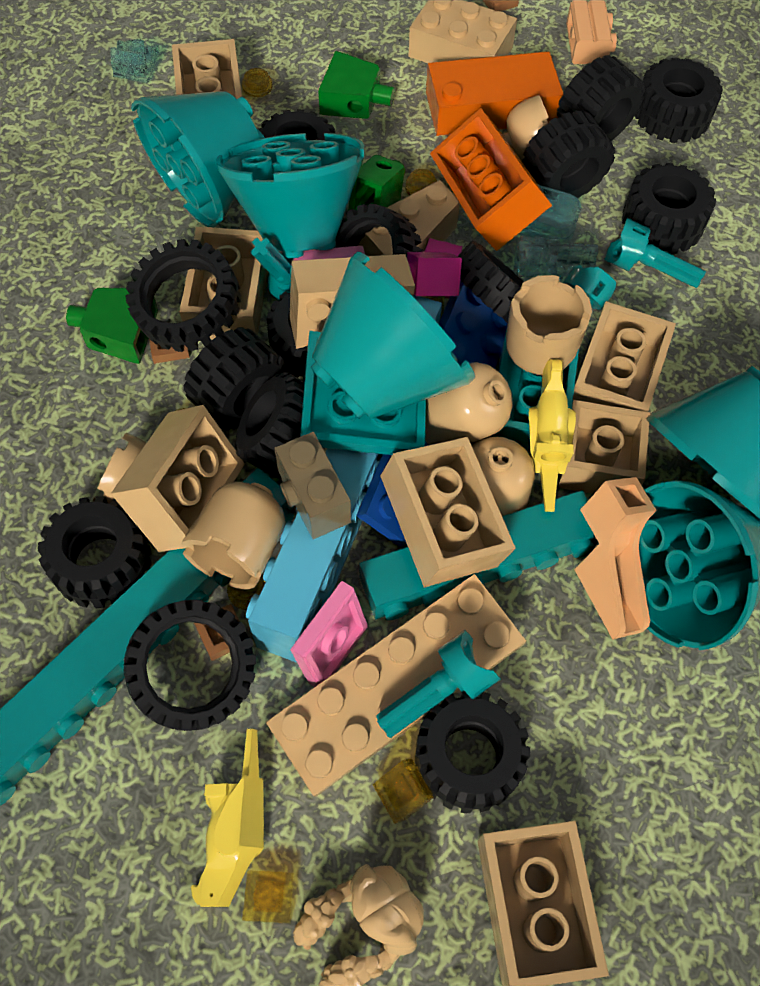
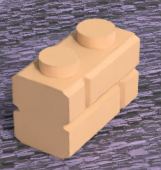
[566,0,617,64]

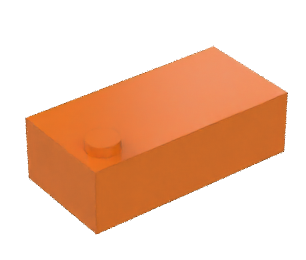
[426,51,563,136]
[430,108,552,251]

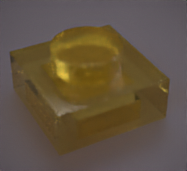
[372,758,434,824]
[242,870,295,924]

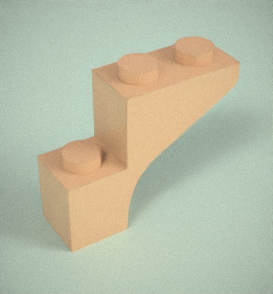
[574,477,657,640]

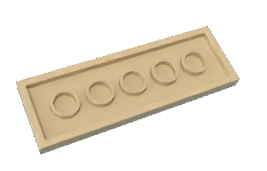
[266,574,526,797]

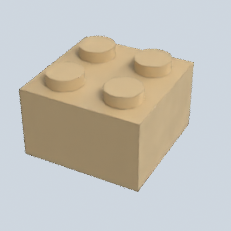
[557,400,650,494]

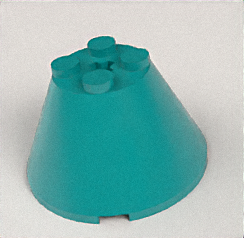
[131,91,265,228]
[216,133,365,258]
[310,252,475,419]
[646,365,760,518]
[639,481,760,650]

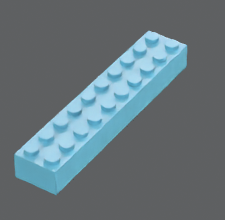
[246,295,442,663]

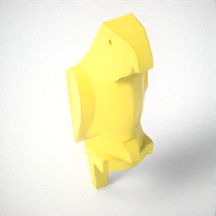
[529,359,576,512]
[191,729,264,907]

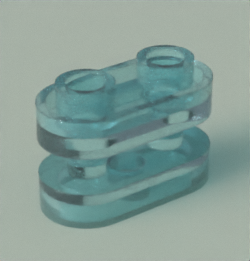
[518,185,581,245]

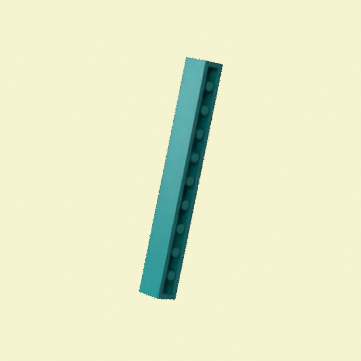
[0,468,294,806]

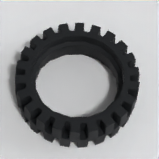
[334,204,423,258]
[126,239,241,352]
[458,240,524,323]
[124,600,256,731]

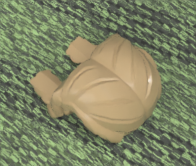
[293,864,424,986]

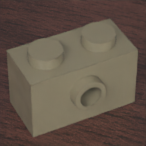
[274,431,351,539]

